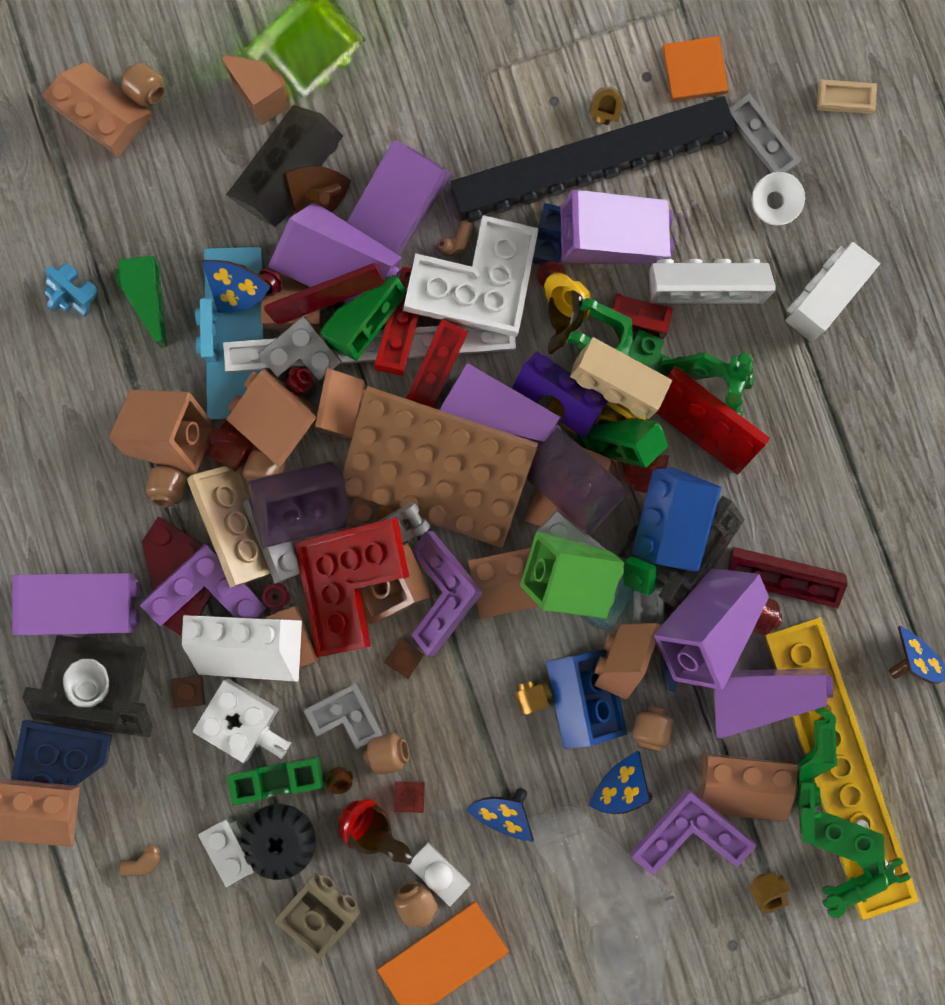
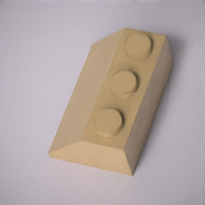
[570,337,672,419]

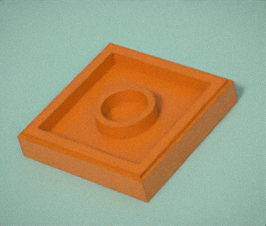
[662,36,729,102]

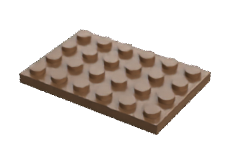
[337,386,538,548]

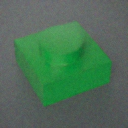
[624,556,656,596]

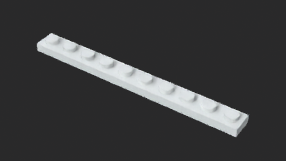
[223,324,516,373]

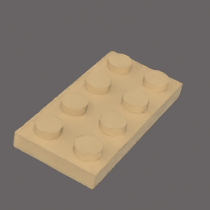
[187,462,271,588]

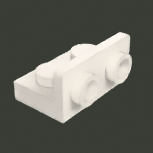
[198,816,255,887]

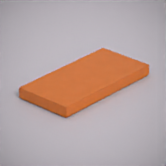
[377,900,509,1005]

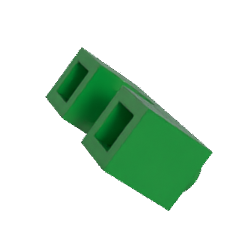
[227,755,325,806]

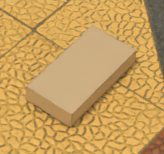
[817,79,877,114]

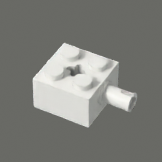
[193,679,291,763]

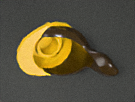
[544,273,591,355]

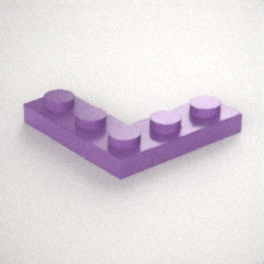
[412,531,483,656]
[140,543,267,626]
[630,788,757,876]

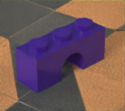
[512,351,609,438]

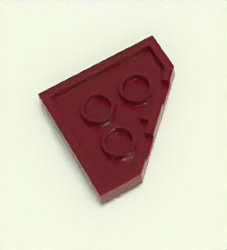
[142,517,216,636]

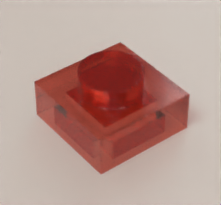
[394,781,425,813]

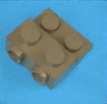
[274,872,361,961]

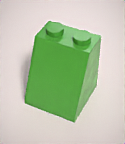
[520,531,624,618]

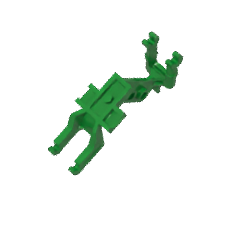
[567,298,755,416]
[797,707,911,918]

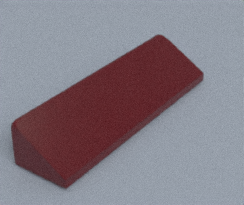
[264,263,385,325]
[727,547,848,608]

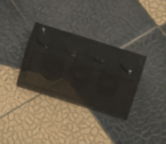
[226,105,343,227]

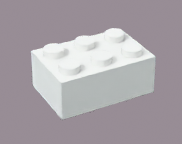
[785,242,881,342]

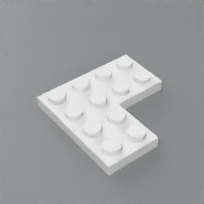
[403,215,539,337]

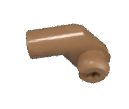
[437,221,474,256]
[120,845,161,876]

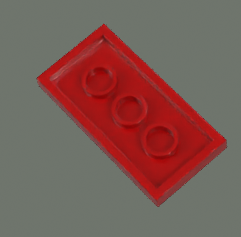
[656,366,770,475]

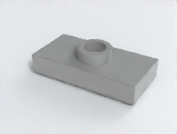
[633,584,664,625]

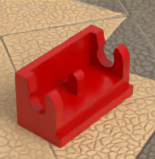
[609,293,673,339]

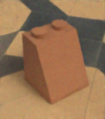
[226,368,319,467]
[109,390,215,474]

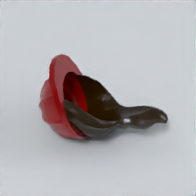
[338,799,412,865]

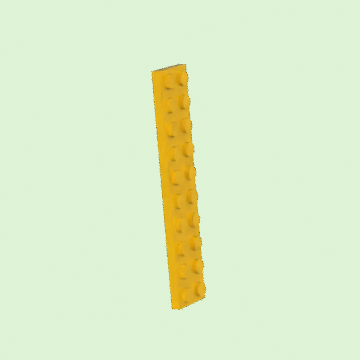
[763,617,919,920]

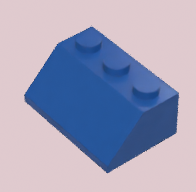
[632,467,722,571]
[546,649,628,749]

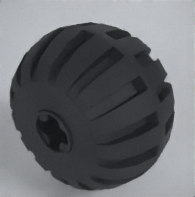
[241,804,316,880]

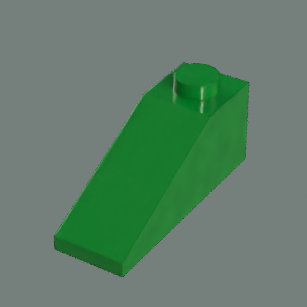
[115,256,167,347]
[320,275,407,361]
[576,418,669,468]

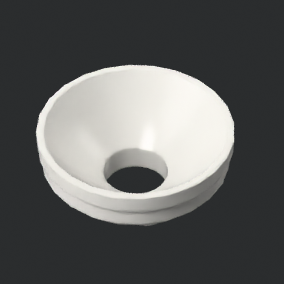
[751,172,805,226]

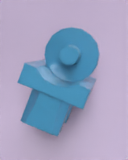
[44,263,97,317]

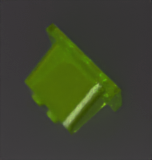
[238,0,367,98]

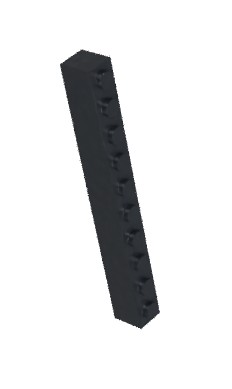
[451,96,736,222]

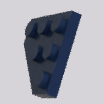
[11,720,112,786]

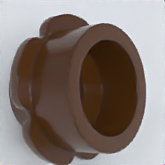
[324,767,353,794]

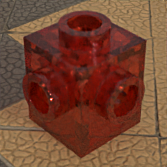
[206,420,254,472]
[624,454,670,493]

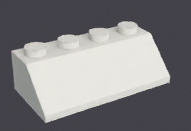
[649,259,776,304]
[182,615,302,681]

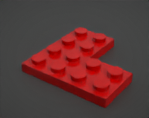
[295,518,409,658]

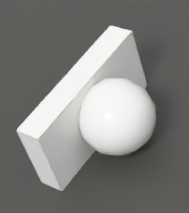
[407,842,471,906]

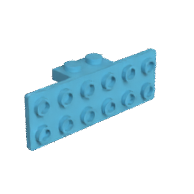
[195,247,264,420]

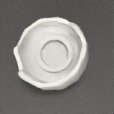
[63,659,109,707]

